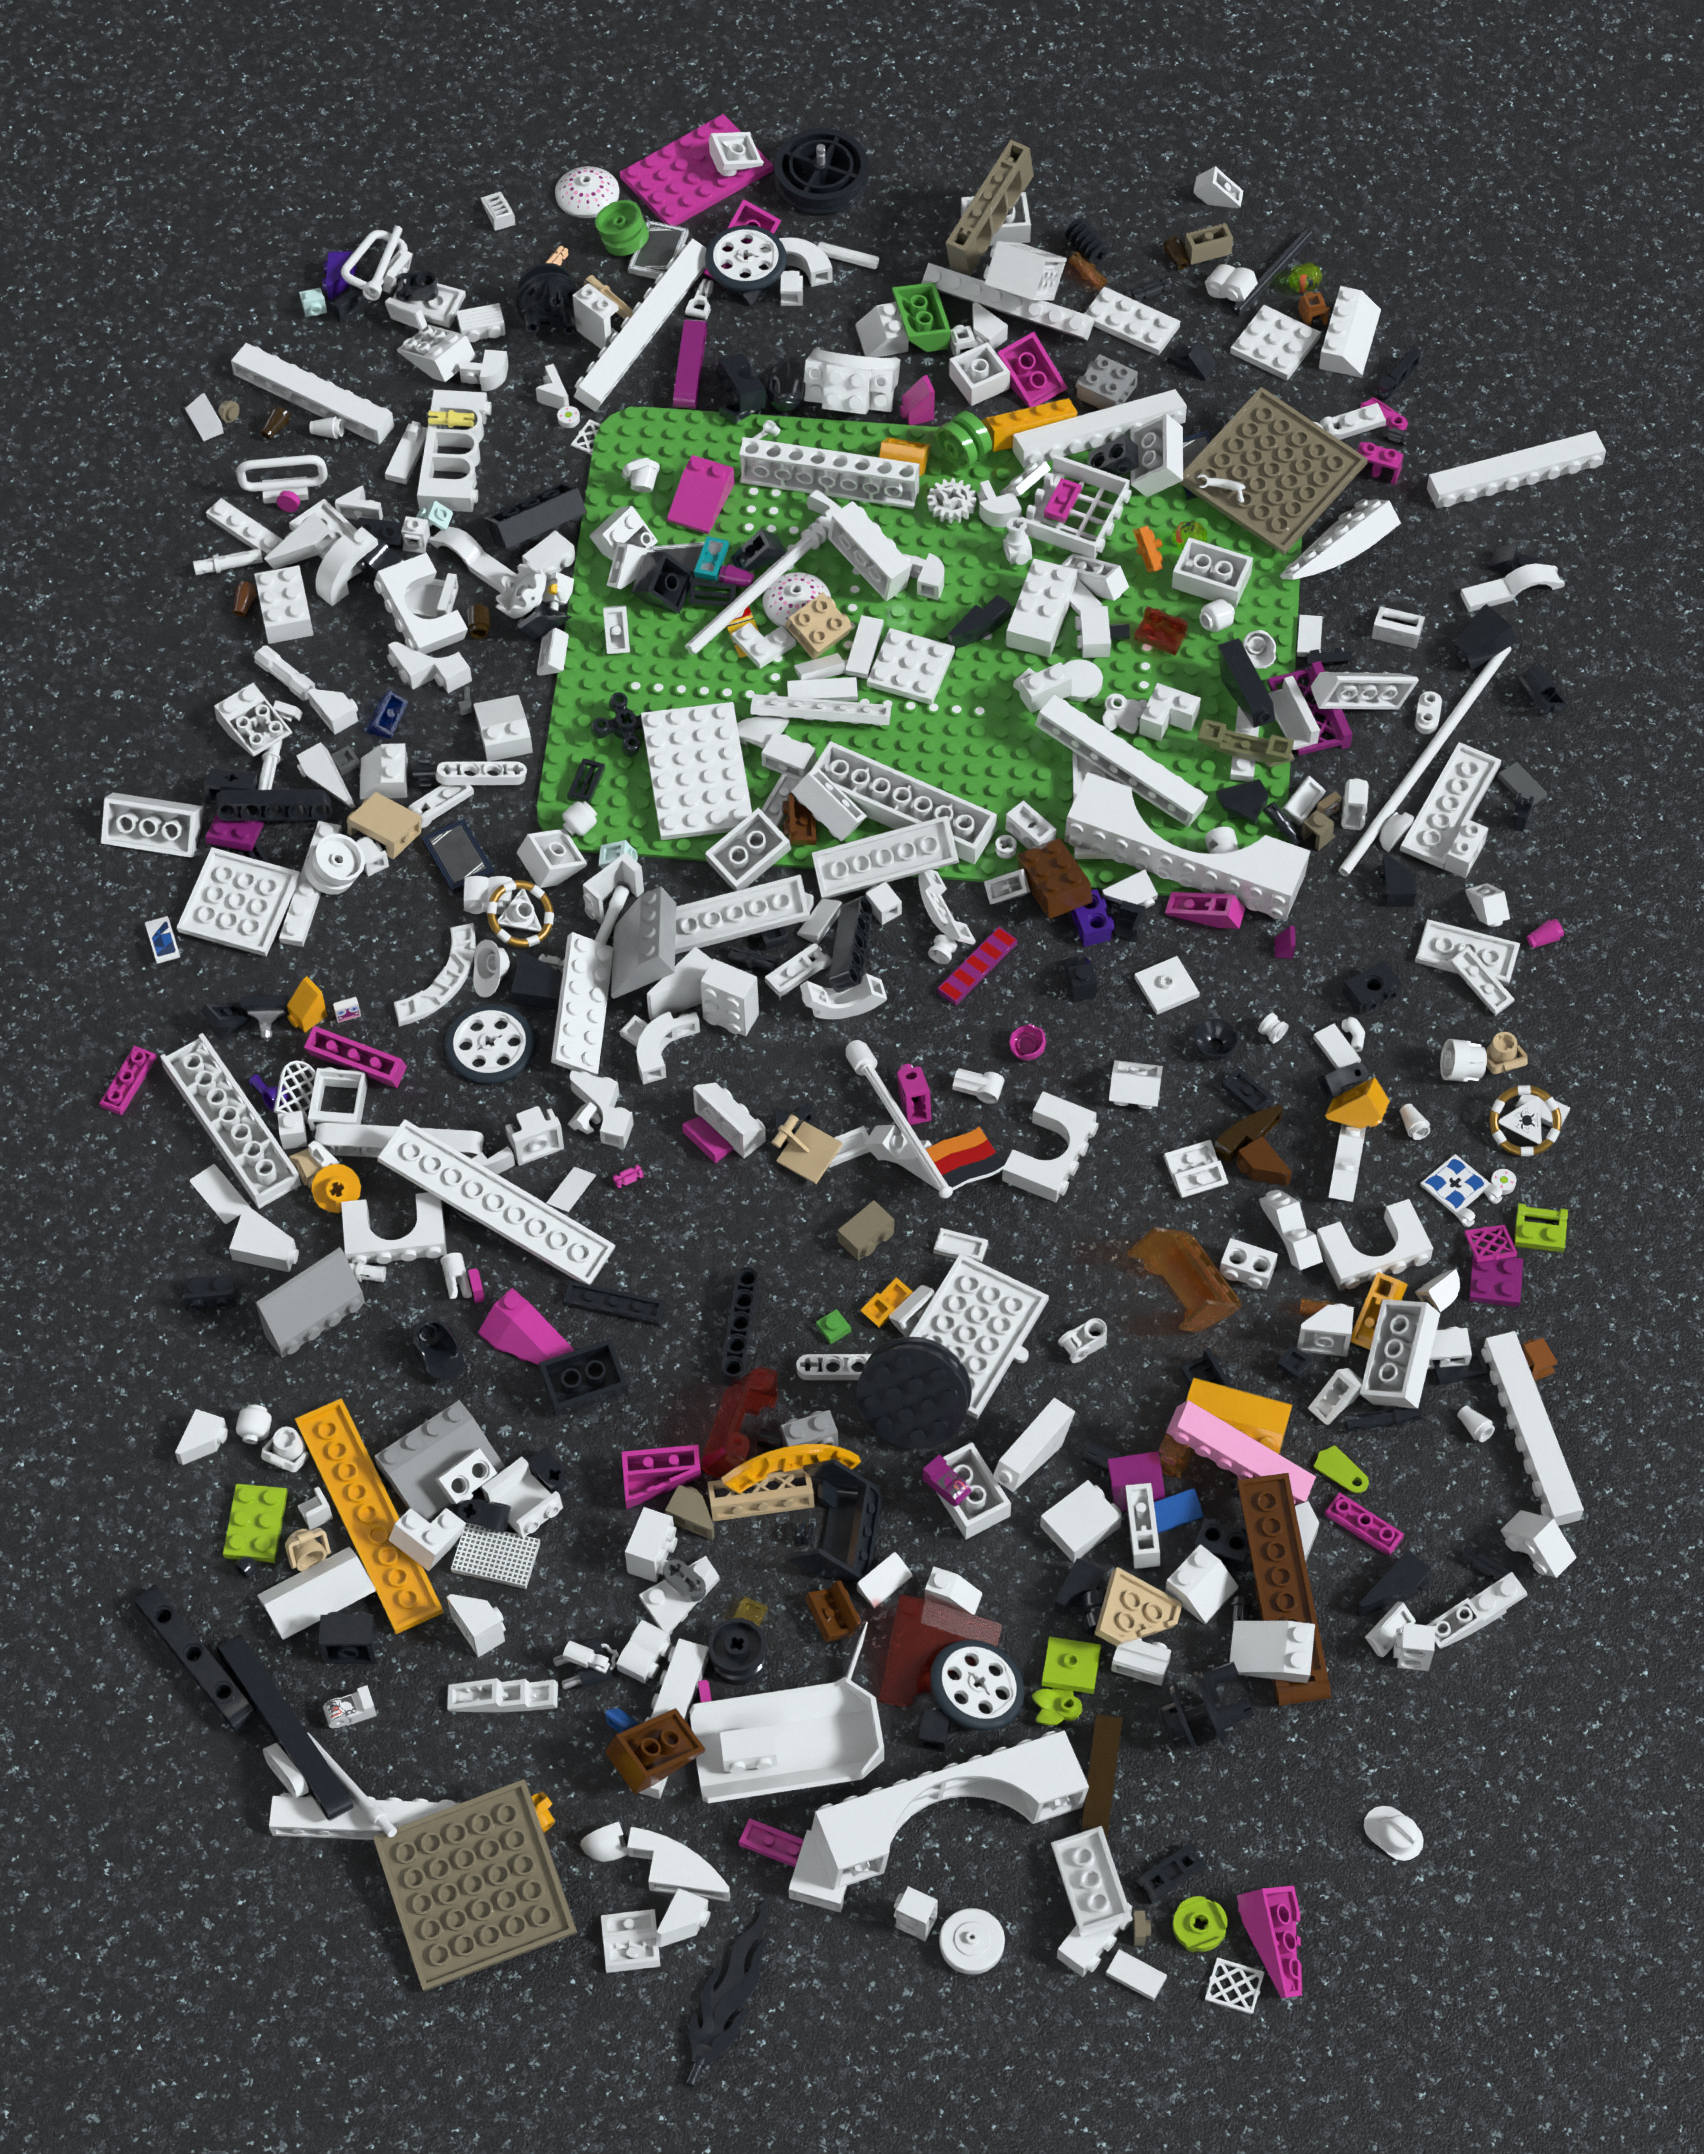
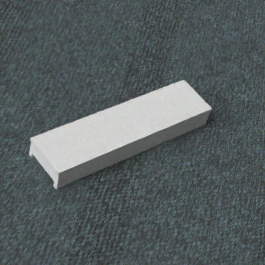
[739,437,919,509]
[160,1033,301,1209]

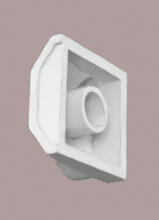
[709,132,764,176]

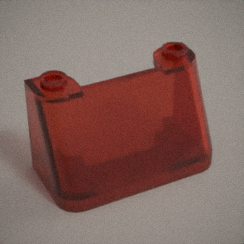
[701,1367,778,1478]

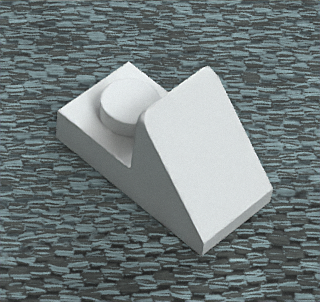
[536,364,569,409]
[335,486,383,520]
[603,605,630,654]

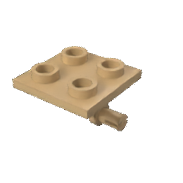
[771,1114,843,1184]

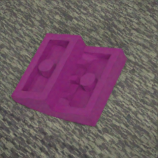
[1107,1451,1165,1512]

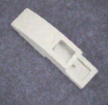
[1427,1572,1527,1649]

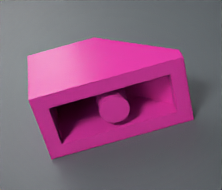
[899,375,935,425]

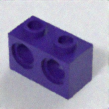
[1070,889,1114,947]

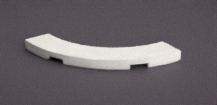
[394,923,476,1026]

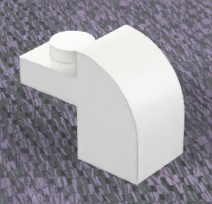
[459,350,509,391]
[977,480,1021,527]
[905,553,944,600]

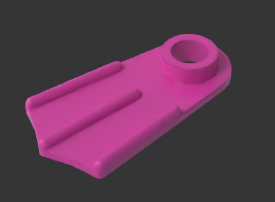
[1360,397,1408,430]

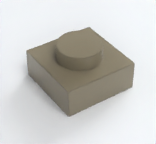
[1133,1911,1151,1946]

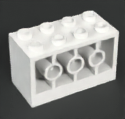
[984,241,1067,300]

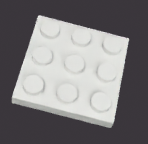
[1230,305,1321,381]
[867,628,955,705]

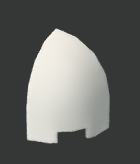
[1379,812,1414,853]
[1415,1269,1460,1312]
[580,1822,628,1862]

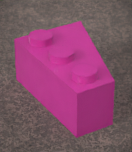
[622,1445,701,1509]

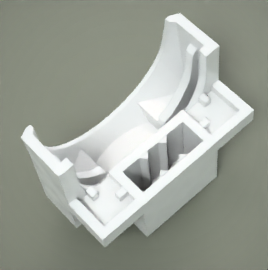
[804,347,900,414]

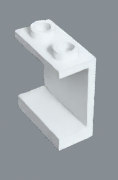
[583,852,644,924]
[482,1457,563,1538]

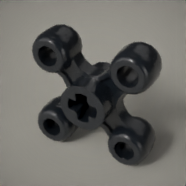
[591,692,652,757]

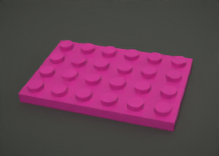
[620,114,773,226]

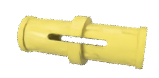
[428,410,474,428]

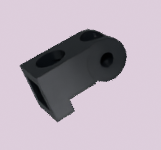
[1317,1062,1368,1100]

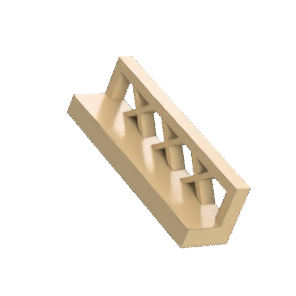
[707,1469,814,1521]

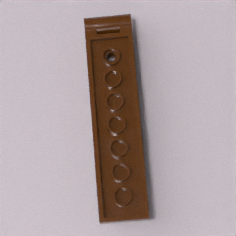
[1237,1473,1331,1706]

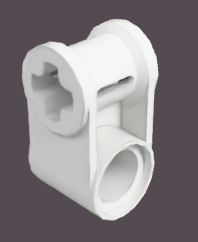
[1058,1318,1107,1363]

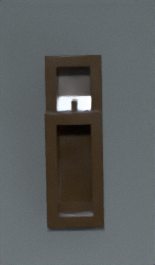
[1214,1105,1283,1164]

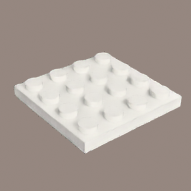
[177,848,301,956]

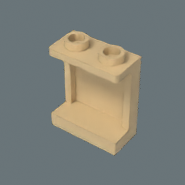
[347,792,422,859]

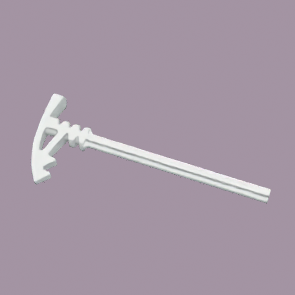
[685,490,842,655]

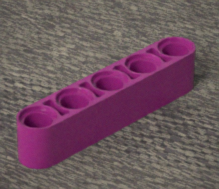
[673,319,707,409]

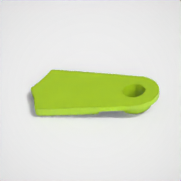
[1314,1445,1369,1493]

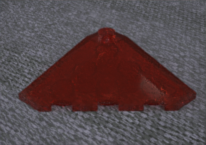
[879,1594,1002,1707]

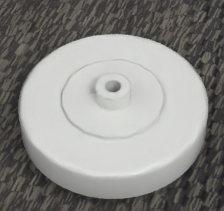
[939,1908,1005,1975]

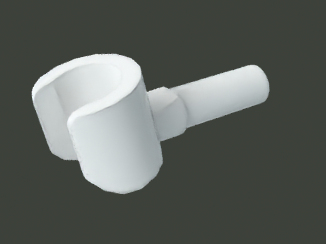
[753,420,780,439]

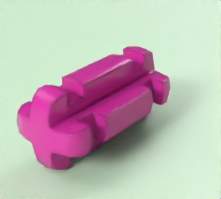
[613,1165,643,1188]

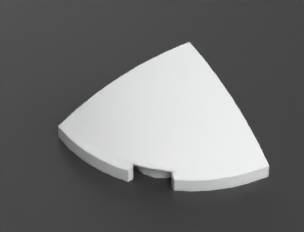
[737,715,790,749]

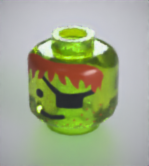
[1288,262,1322,293]
[1172,522,1207,551]

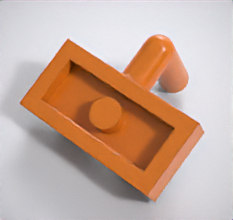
[1133,525,1163,573]

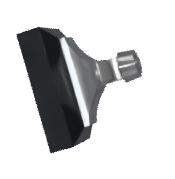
[241,995,291,1039]

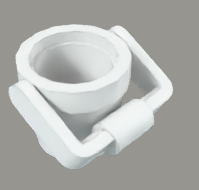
[621,458,660,493]
[261,1427,309,1472]

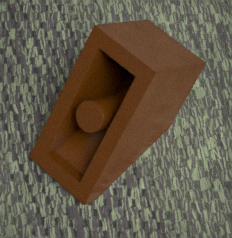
[1237,1136,1292,1186]

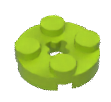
[1173,1896,1227,1952]

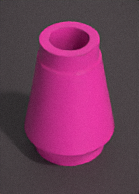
[1526,919,1564,949]

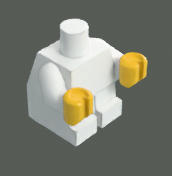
[542,572,574,610]

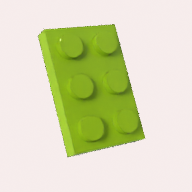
[223,1484,288,1563]

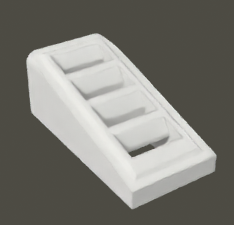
[481,192,515,231]

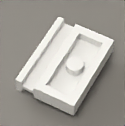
[1000,462,1051,496]

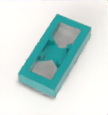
[694,536,729,582]

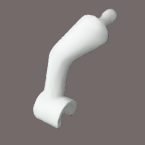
[1196,474,1246,503]

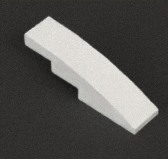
[447,1678,558,1712]

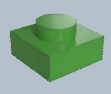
[816,1309,851,1345]

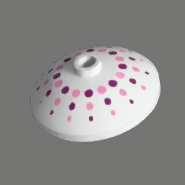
[555,166,619,218]
[763,572,831,629]

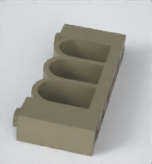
[946,140,1034,276]

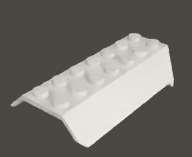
[689,1677,884,1803]

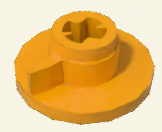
[311,1164,361,1213]

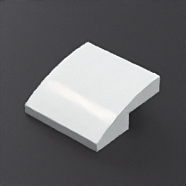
[1163,1140,1228,1198]
[601,1909,660,1973]

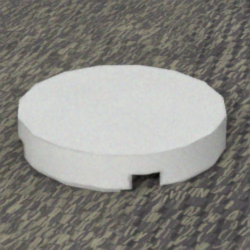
[1063,659,1103,702]

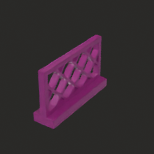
[1267,661,1353,756]

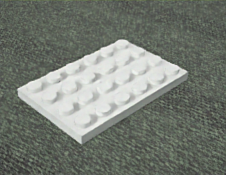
[641,702,752,840]
[909,1253,1049,1419]

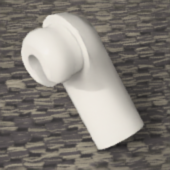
[1341,1017,1365,1052]

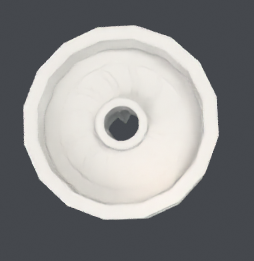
[304,834,365,894]

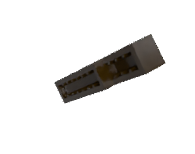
[1081,1714,1122,1840]

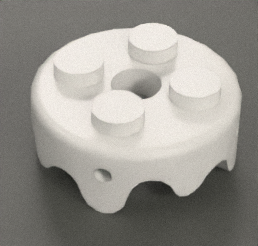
[496,561,546,619]

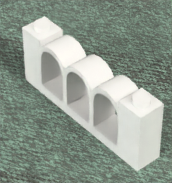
[417,390,491,512]

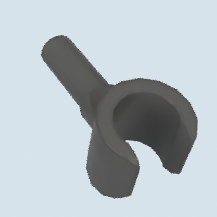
[458,686,473,715]

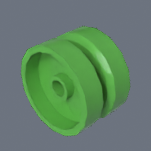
[595,200,649,256]
[936,411,992,469]

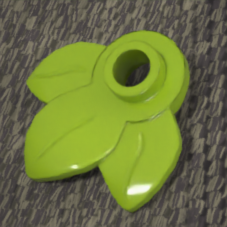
[1032,1688,1082,1725]

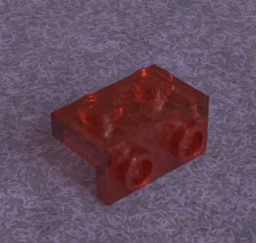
[1134,606,1188,656]

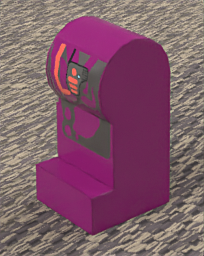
[923,1454,972,1507]

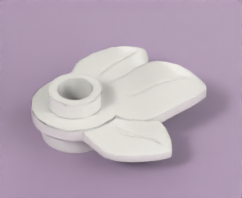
[1102,693,1145,734]

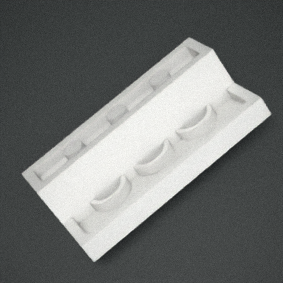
[257,1547,376,1640]

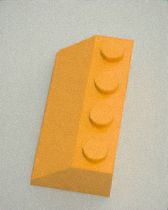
[980,398,1077,452]
[1186,1378,1292,1454]

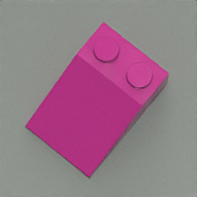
[996,332,1068,408]
[667,455,734,535]

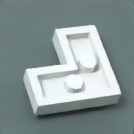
[732,622,796,669]

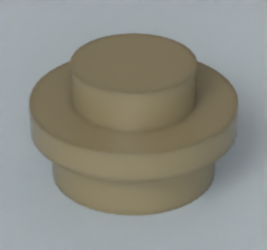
[218,400,239,423]

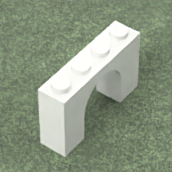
[374,553,468,654]
[1002,1092,1099,1202]
[341,1192,447,1265]
[1316,1199,1433,1290]

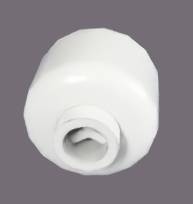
[1199,599,1235,633]
[562,801,598,836]
[236,1405,272,1444]

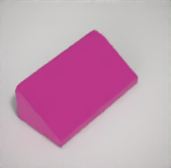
[682,1116,734,1163]

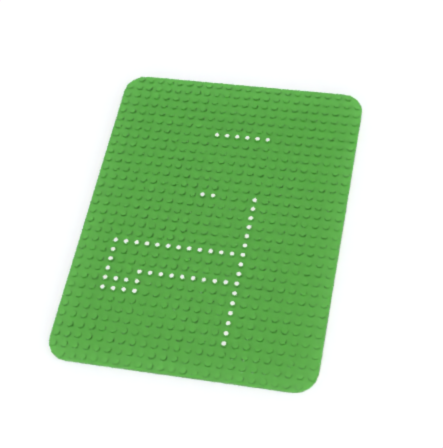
[537,407,1302,896]

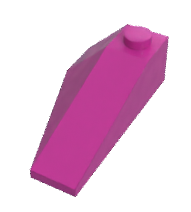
[703,199,781,280]
[478,1288,575,1365]
[1237,1886,1302,1998]

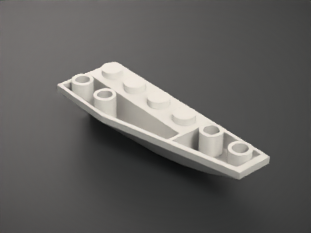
[1280,499,1401,580]

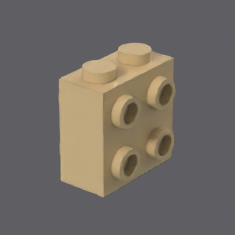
[785,592,852,660]

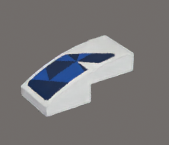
[145,916,180,964]

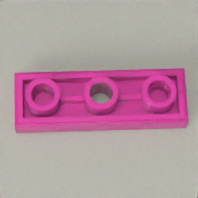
[99,1046,156,1116]
[1324,1492,1404,1556]

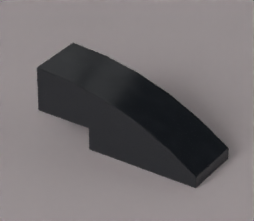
[948,595,1012,649]

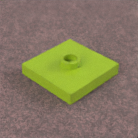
[1042,1637,1101,1694]

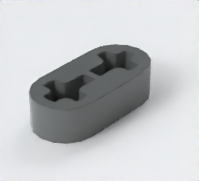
[663,1559,706,1602]

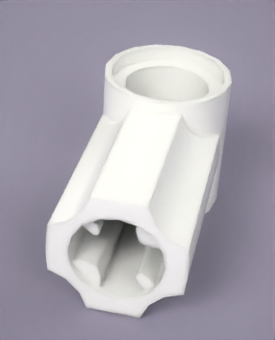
[953,1068,1005,1104]

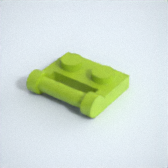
[1514,1203,1568,1253]

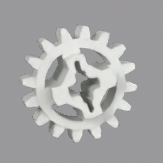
[927,478,976,524]

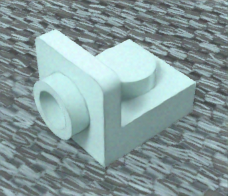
[299,288,327,317]
[599,840,638,869]

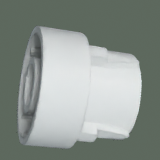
[1440,1039,1487,1082]

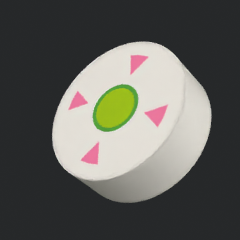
[557,406,580,428]
[1491,1169,1516,1195]

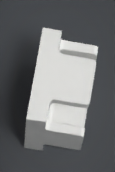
[505,1106,564,1166]

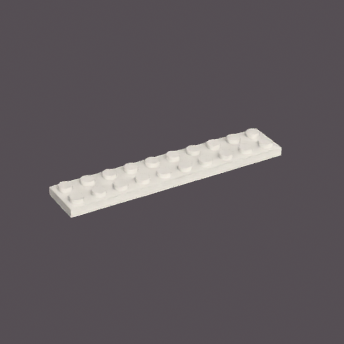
[377,1119,615,1285]

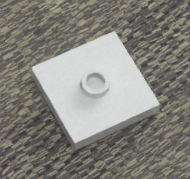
[1134,956,1200,1015]

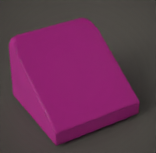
[1275,926,1295,959]

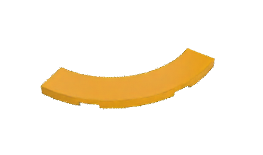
[721,1444,861,1494]

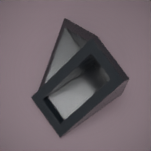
[517,601,572,641]

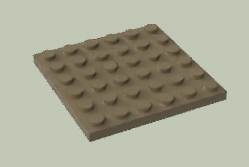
[1179,387,1368,555]
[373,1779,578,1991]

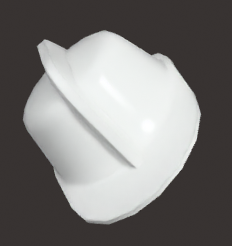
[473,940,510,998]
[1364,1806,1423,1861]

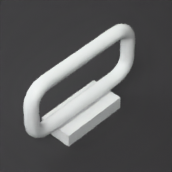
[341,230,413,294]
[236,455,328,504]

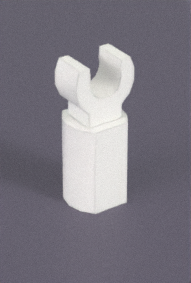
[563,1641,610,1674]

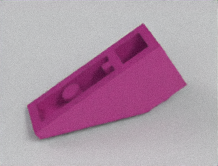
[1165,892,1245,929]

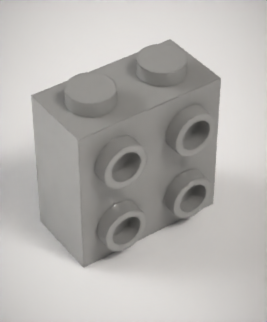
[1075,354,1138,409]
[781,1410,838,1448]

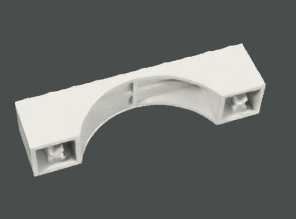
[1064,772,1310,920]
[811,1730,1089,1890]

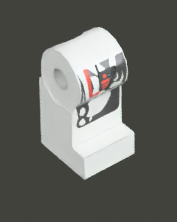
[323,1685,377,1728]

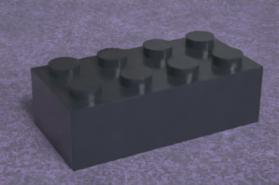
[484,482,587,550]

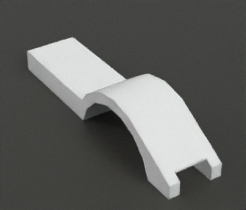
[428,526,517,593]
[1460,564,1565,612]

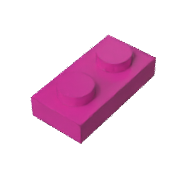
[1044,478,1082,524]

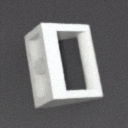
[1372,606,1425,649]

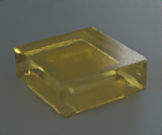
[733,1596,768,1627]

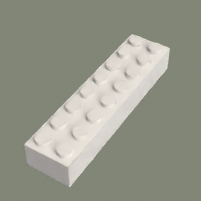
[812,741,997,865]

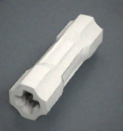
[254,646,316,700]

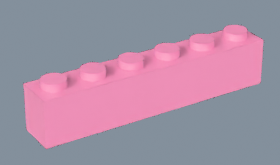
[1166,1400,1316,1506]

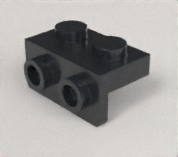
[1180,1348,1234,1388]

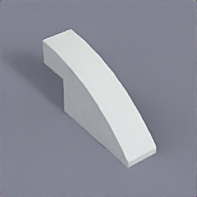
[627,1827,730,1902]

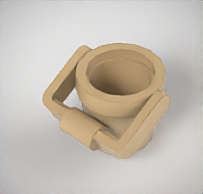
[1486,1032,1528,1074]
[285,1528,331,1572]

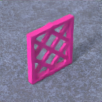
[1465,1225,1517,1262]

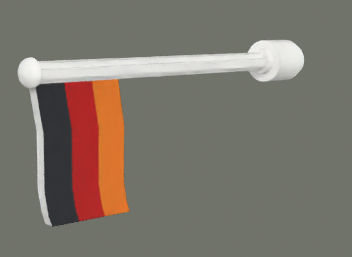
[846,1040,1004,1199]

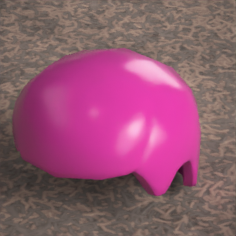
[1009,1024,1046,1061]

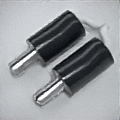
[553,1637,619,1689]

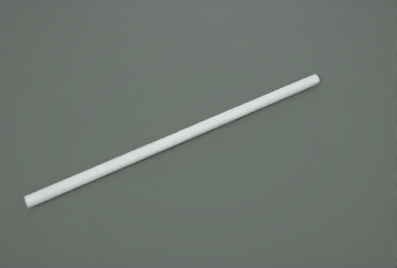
[1338,647,1511,876]

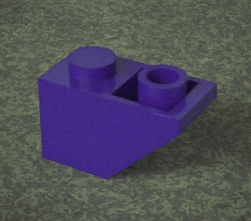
[323,251,356,300]

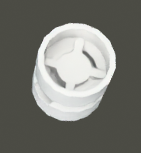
[1205,827,1239,854]

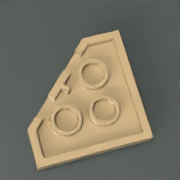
[1095,1567,1183,1646]

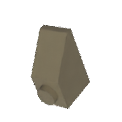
[665,1485,715,1540]

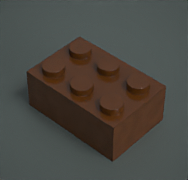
[1017,838,1092,919]

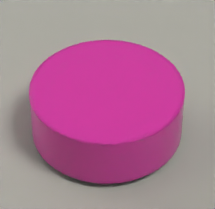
[276,491,300,512]

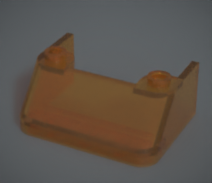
[1127,1227,1242,1332]

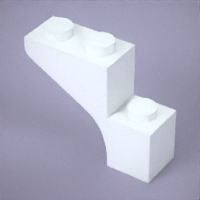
[387,642,472,693]
[570,1070,633,1149]
[1329,1124,1366,1202]
[864,1125,938,1190]
[1259,1190,1323,1270]

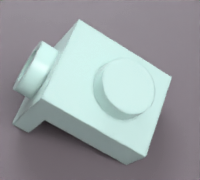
[416,501,453,530]

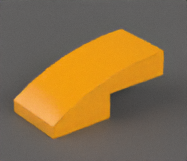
[860,1277,913,1327]

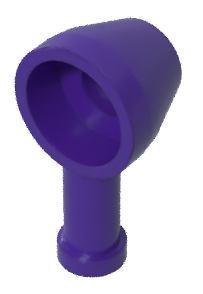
[249,1074,289,1112]

